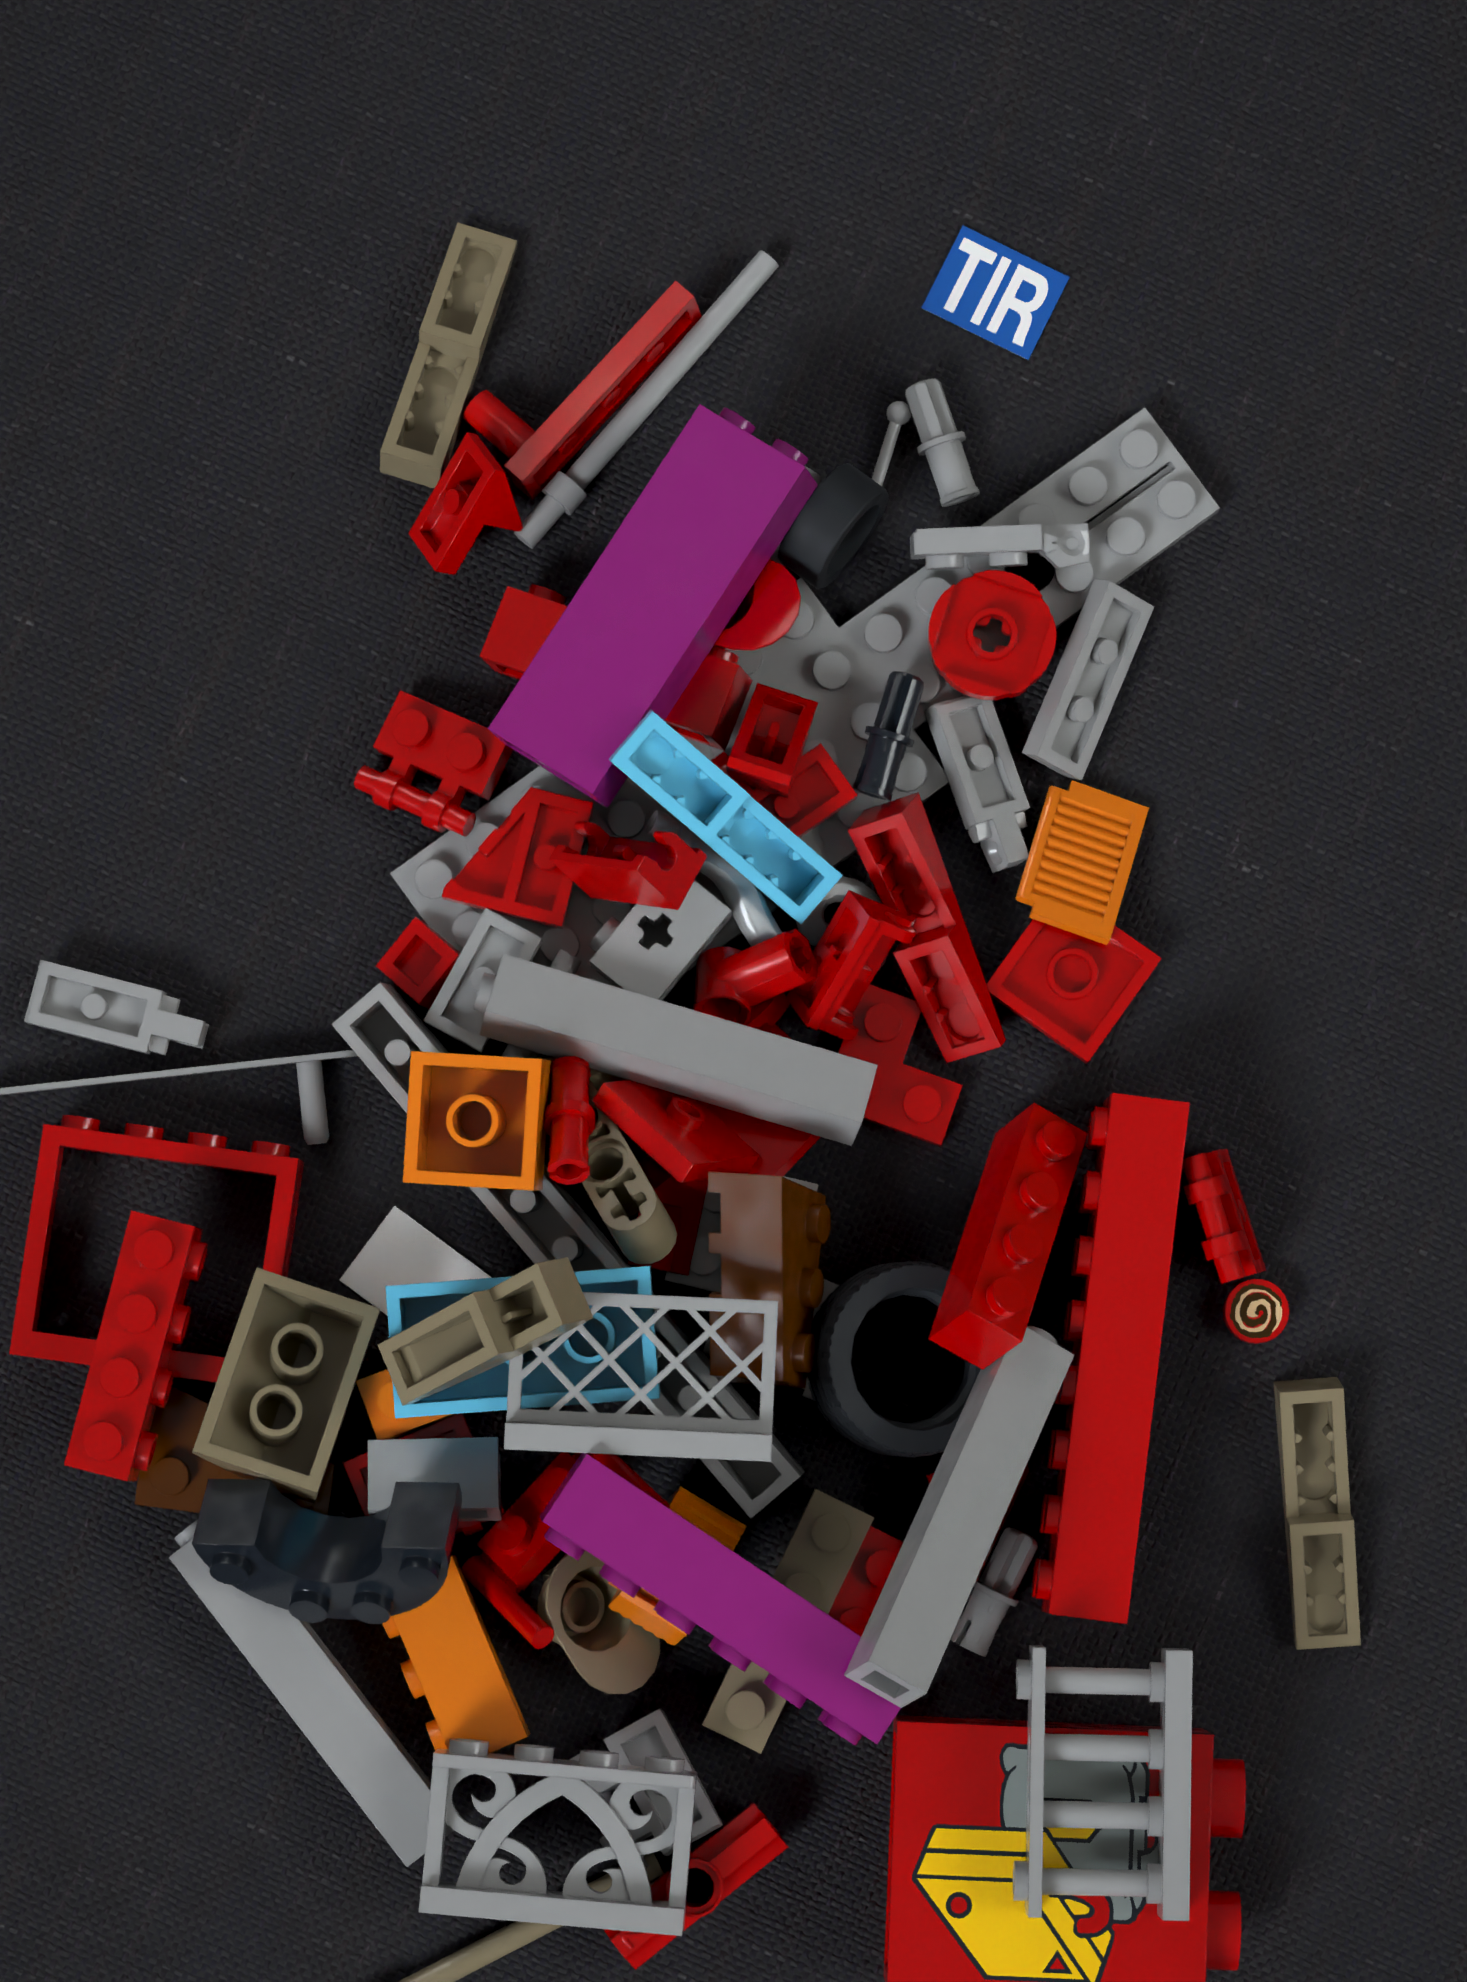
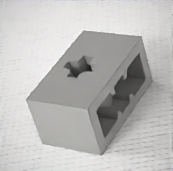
[589,880,732,1001]

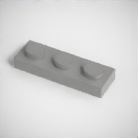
[1022,579,1154,780]

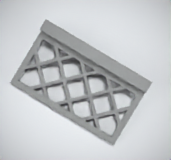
[504,1292,778,1462]

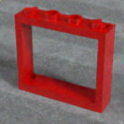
[9,1115,304,1383]

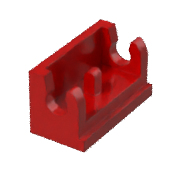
[549,821,707,910]
[786,890,917,1041]

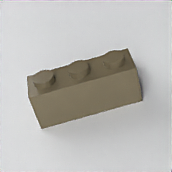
[192,1268,380,1504]

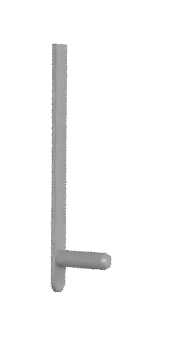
[0,1050,358,1145]

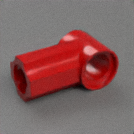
[693,928,818,1025]

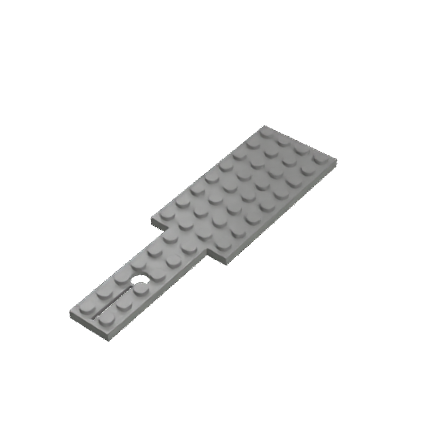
[390,407,1220,1058]

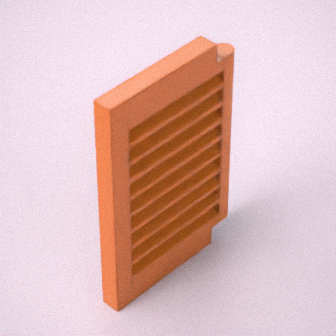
[1015,780,1149,945]

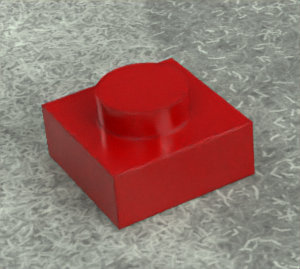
[376,916,460,1009]

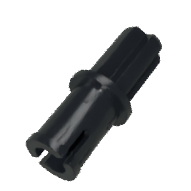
[852,671,924,801]

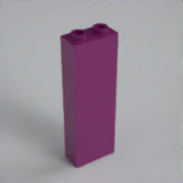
[488,404,818,808]

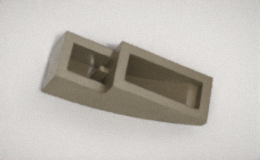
[378,1257,593,1406]

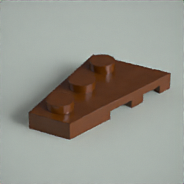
[134,1385,336,1515]

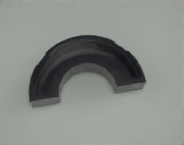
[192,1479,462,1624]

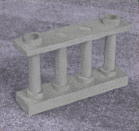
[1013,1645,1193,1921]

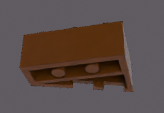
[708,1172,831,1388]

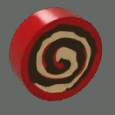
[1223,1279,1289,1344]

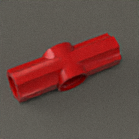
[603,1802,789,1970]

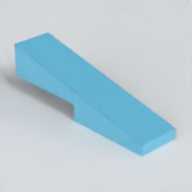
[608,710,843,924]

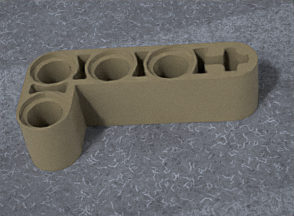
[536,1054,677,1264]

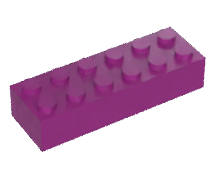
[539,1453,901,1746]

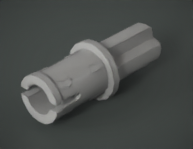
[905,378,980,507]
[950,1527,1038,1657]

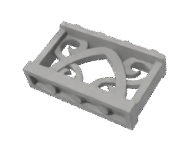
[419,1738,697,1936]

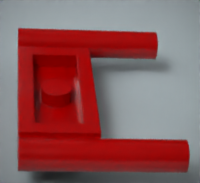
[462,1452,670,1649]

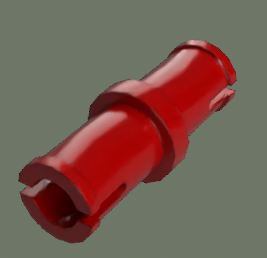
[544,1056,595,1185]

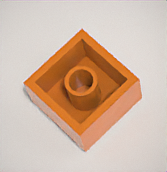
[403,1051,551,1191]

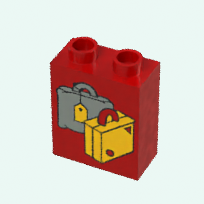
[883,1715,1246,1982]

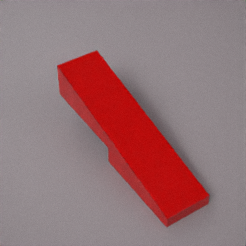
[847,792,1006,1063]

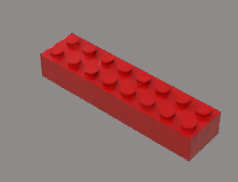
[1032,1093,1190,1624]

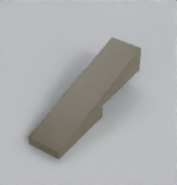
[380,223,517,488]
[1273,1377,1361,1650]

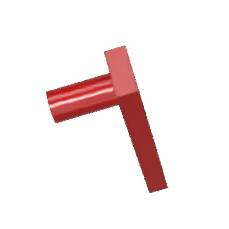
[463,281,702,500]

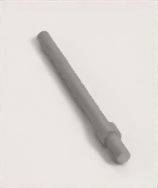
[514,250,779,549]

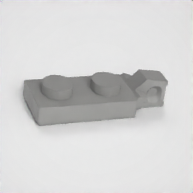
[910,523,1090,570]
[924,695,1030,873]
[24,960,209,1055]

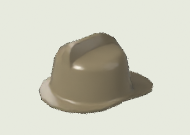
[537,1550,660,1694]

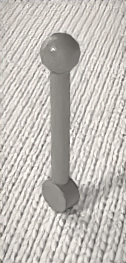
[872,401,911,486]

